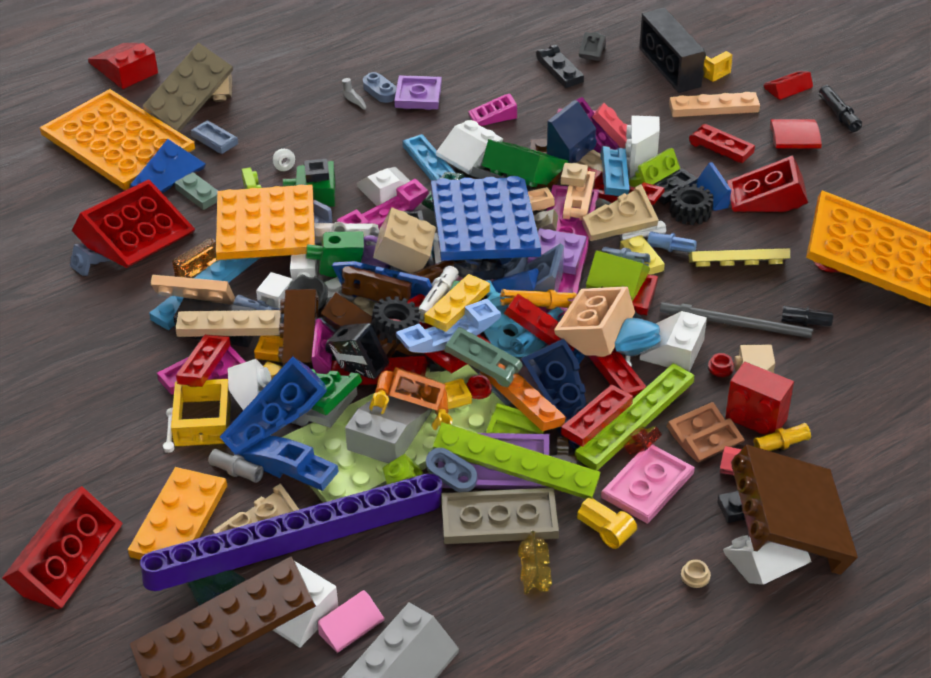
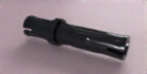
[819,85,862,132]

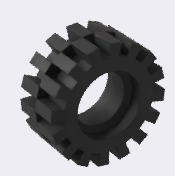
[670,184,713,225]
[371,296,420,344]

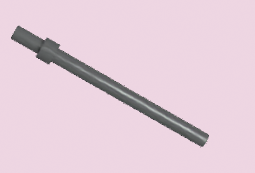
[660,302,813,339]

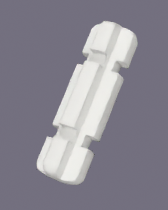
[620,221,666,241]

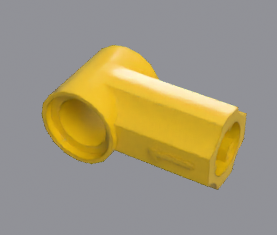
[577,498,637,549]

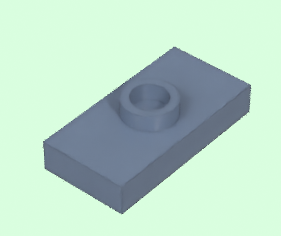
[191,120,238,154]

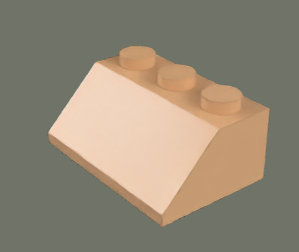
[554,287,635,357]

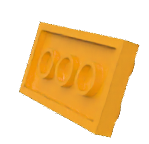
[128,467,227,560]

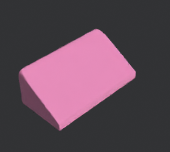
[318,590,384,653]

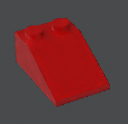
[88,43,158,89]
[727,155,808,212]

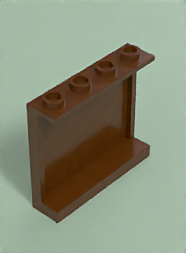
[731,444,858,575]

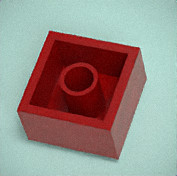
[725,361,794,435]

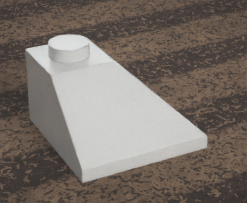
[357,167,410,206]

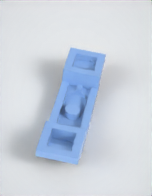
[396,299,501,353]

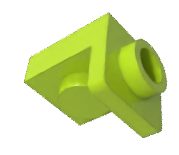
[382,454,423,485]

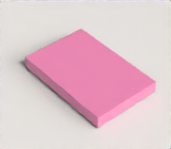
[601,442,694,524]

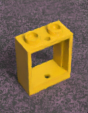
[171,379,231,446]

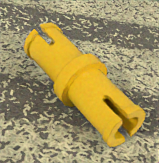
[753,423,811,451]

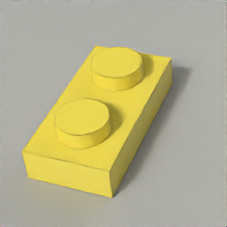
[620,235,665,275]

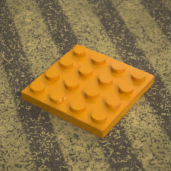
[216,185,315,260]

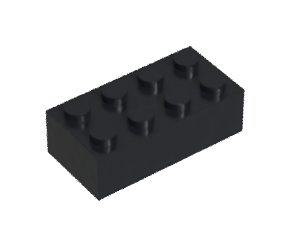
[639,8,706,93]

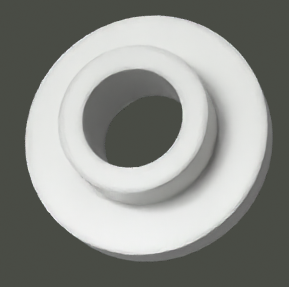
[273,149,295,171]

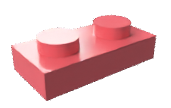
[592,103,627,148]

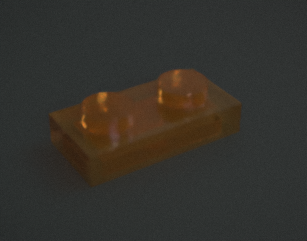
[172,238,217,278]

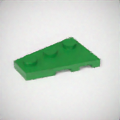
[311,369,362,416]

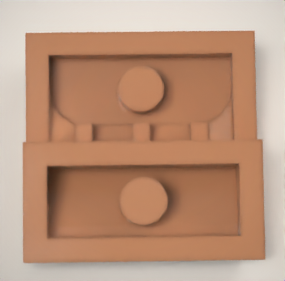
[666,402,744,463]

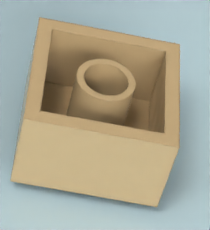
[373,207,436,274]

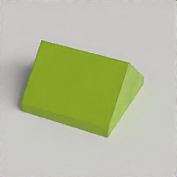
[586,250,650,301]

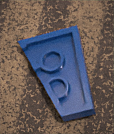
[129,139,206,193]

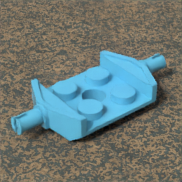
[483,280,547,360]

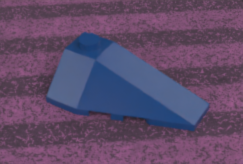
[332,261,432,302]
[220,356,327,455]

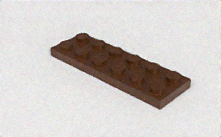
[130,556,316,678]

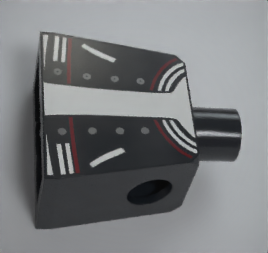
[325,323,390,379]

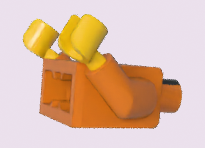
[369,367,453,430]

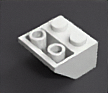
[625,116,660,179]
[723,535,811,585]

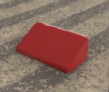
[763,71,813,99]

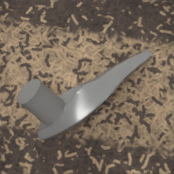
[342,78,366,110]

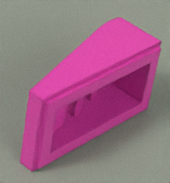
[468,94,517,126]

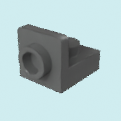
[579,32,606,61]

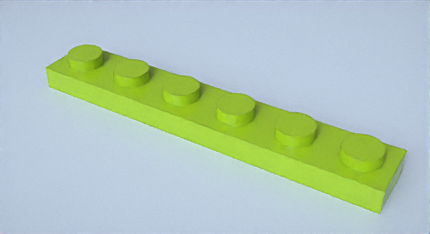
[575,363,695,471]
[433,422,601,499]

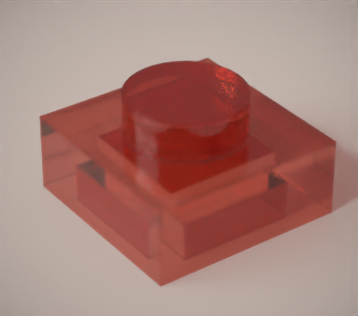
[624,426,662,455]

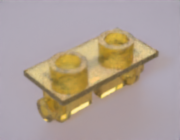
[518,531,552,594]

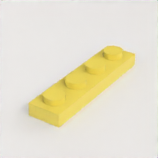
[689,248,790,267]

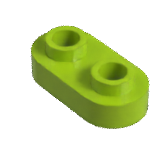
[241,167,261,189]

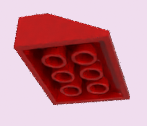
[71,179,195,268]

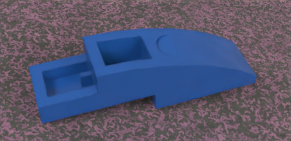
[239,435,339,491]

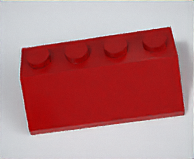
[2,486,123,610]

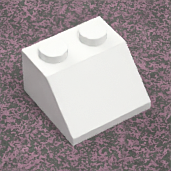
[436,120,503,174]
[640,311,707,372]
[273,562,338,648]

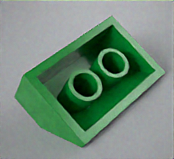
[481,139,568,187]

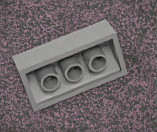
[342,602,459,678]

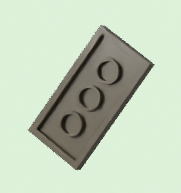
[143,42,233,132]
[441,488,559,544]

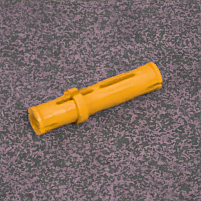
[500,289,577,309]

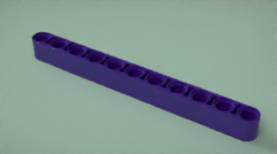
[140,473,442,591]

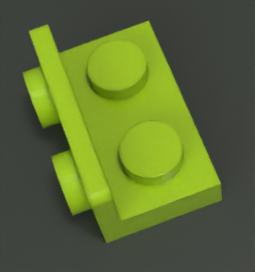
[629,148,680,187]

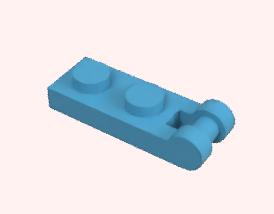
[600,146,629,196]

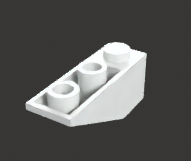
[228,359,271,410]

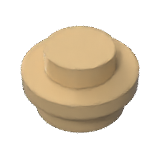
[681,560,711,588]

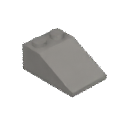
[345,395,432,463]

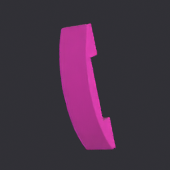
[337,179,429,230]

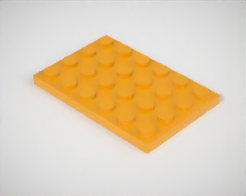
[40,89,195,190]
[806,190,931,307]

